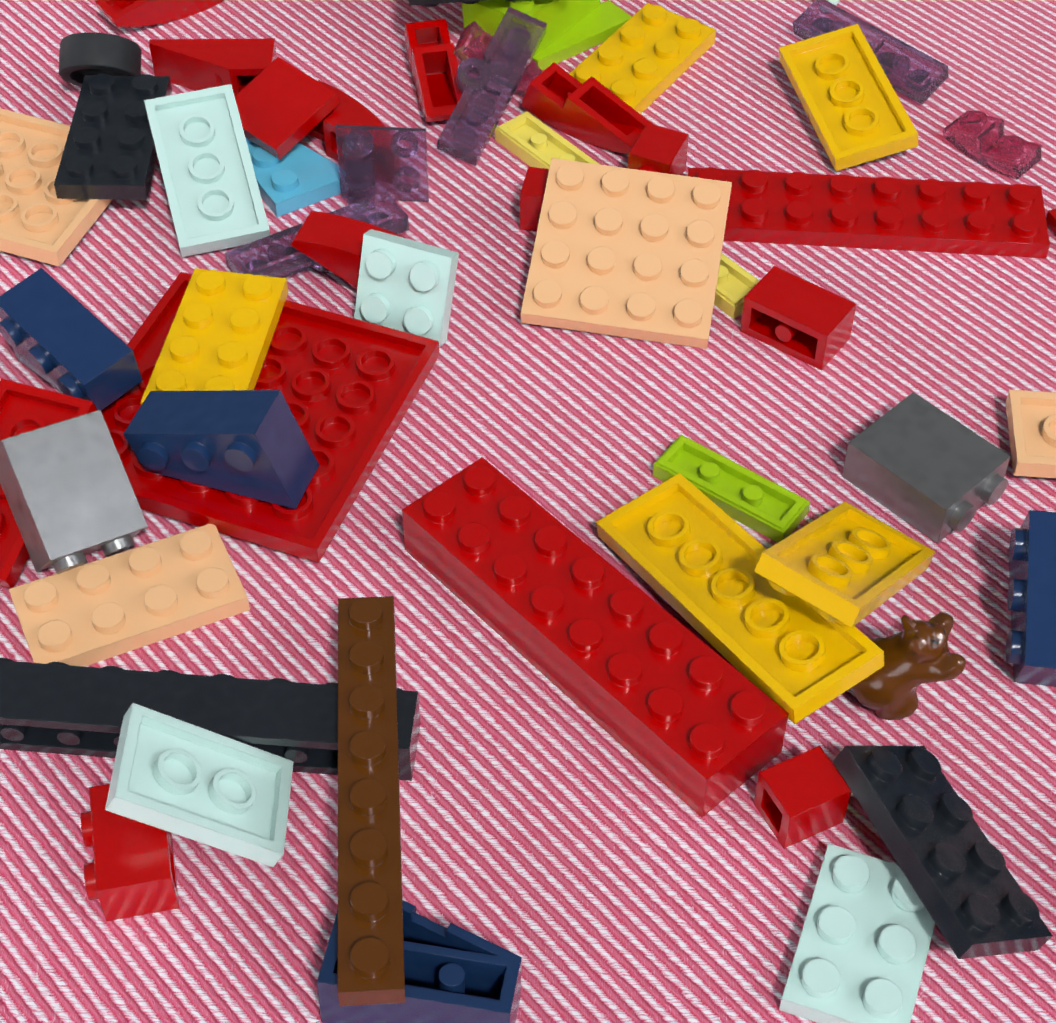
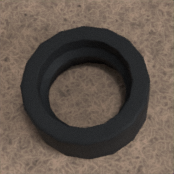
[59,32,142,87]

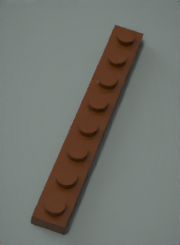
[338,596,405,1007]

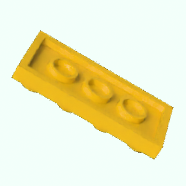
[569,3,716,114]
[779,24,918,171]
[140,268,288,405]
[754,502,936,628]

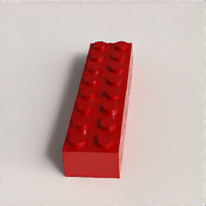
[402,457,789,817]

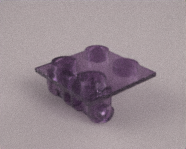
[335,125,429,216]

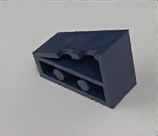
[123,390,319,509]

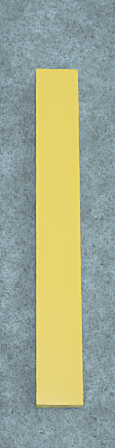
[495,111,760,319]

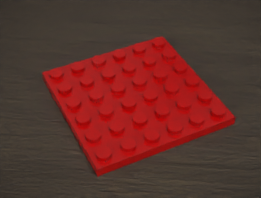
[101,272,440,563]

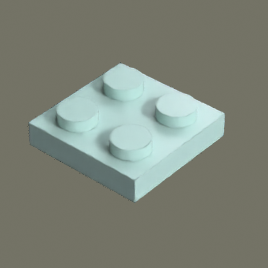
[354,229,459,347]

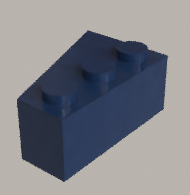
[0,268,142,410]
[1005,510,1056,687]
[317,900,522,1023]

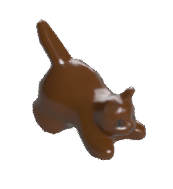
[849,612,966,720]

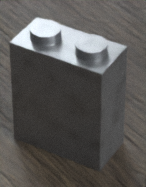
[842,392,1010,544]
[0,410,148,574]

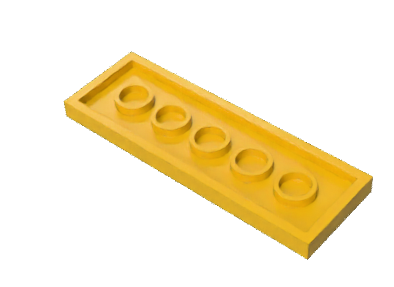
[596,473,884,724]

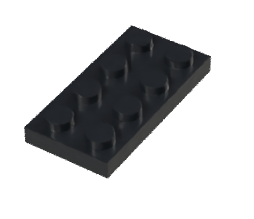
[54,74,172,200]
[833,746,1053,959]

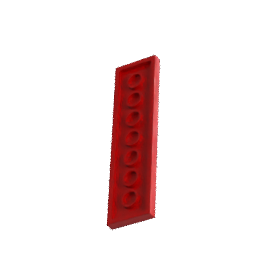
[688,167,1050,258]

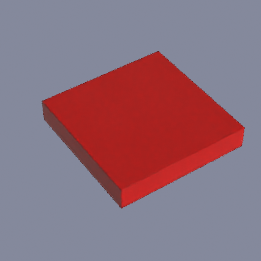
[235,57,340,159]

